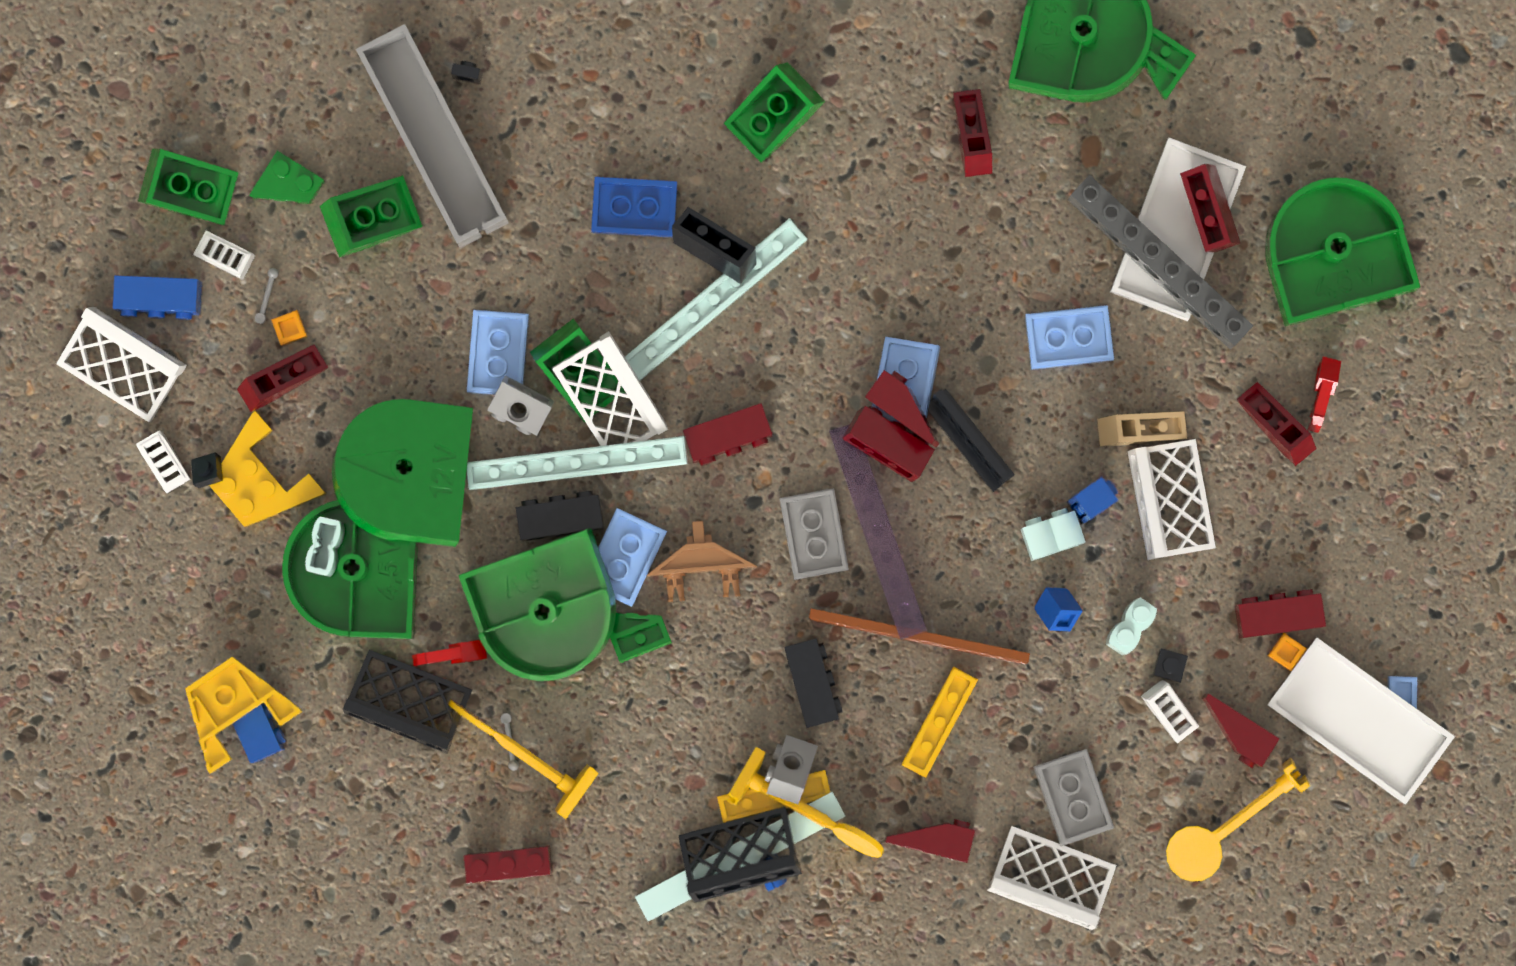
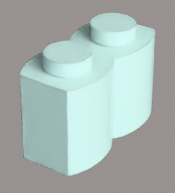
[1021,508,1086,561]
[306,517,345,577]
[1106,597,1157,655]

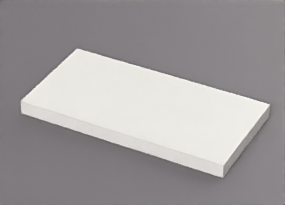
[1110,138,1246,321]
[1267,637,1455,804]

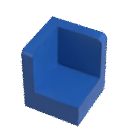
[1034,587,1083,631]

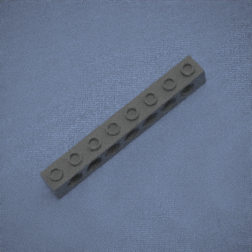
[1068,175,1254,350]

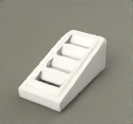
[193,231,255,280]
[136,430,190,493]
[1141,680,1199,743]

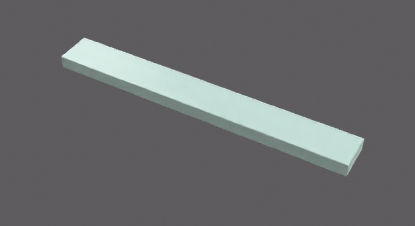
[625,218,807,381]
[467,436,688,490]
[635,791,846,922]

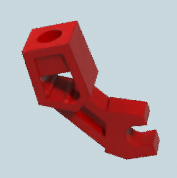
[1307,356,1342,433]
[412,640,487,666]

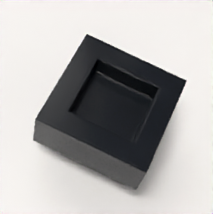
[451,61,482,84]
[191,452,223,488]
[1153,648,1188,683]

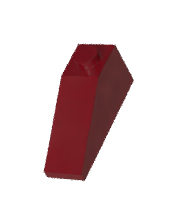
[953,89,992,177]
[237,344,328,412]
[865,370,940,448]
[1237,382,1317,466]
[1202,693,1280,769]
[885,819,975,863]

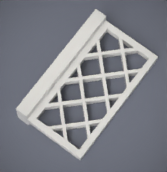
[56,307,187,422]
[552,331,668,446]
[1127,439,1216,560]
[987,826,1116,930]

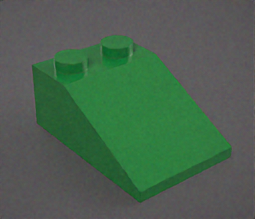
[724,62,825,163]
[138,148,239,225]
[319,176,423,258]
[530,319,625,423]

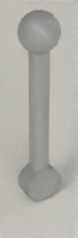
[255,268,279,324]
[500,713,519,771]

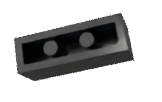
[672,207,757,284]
[515,491,604,542]
[784,638,843,728]

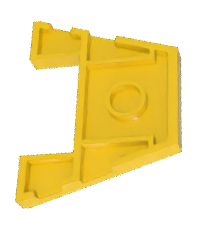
[209,411,326,527]
[185,657,302,774]

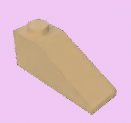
[1097,411,1187,446]

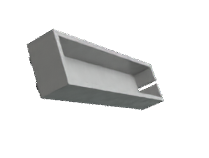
[356,24,509,248]

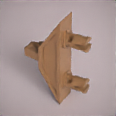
[646,521,757,602]

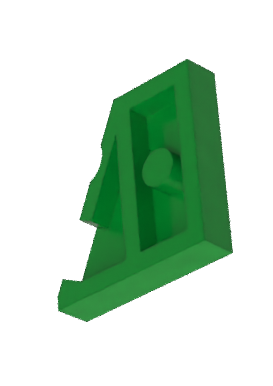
[1144,27,1196,100]
[249,151,325,204]
[610,613,672,663]

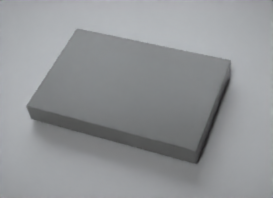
[779,488,849,580]
[1033,749,1114,846]

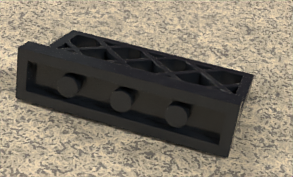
[928,389,1015,493]
[343,649,472,754]
[678,806,802,903]

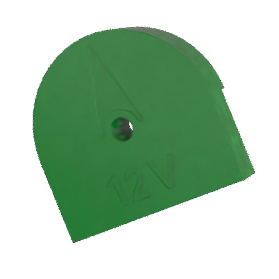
[1008,0,1153,102]
[1265,177,1421,327]
[332,399,473,547]
[282,500,418,639]
[458,528,616,681]

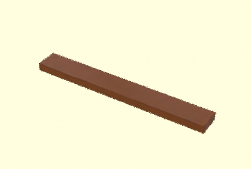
[809,608,1030,665]

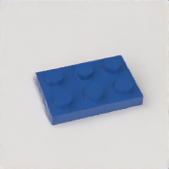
[591,177,678,238]

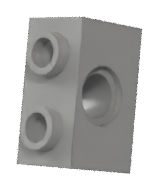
[487,375,554,436]
[765,735,818,804]

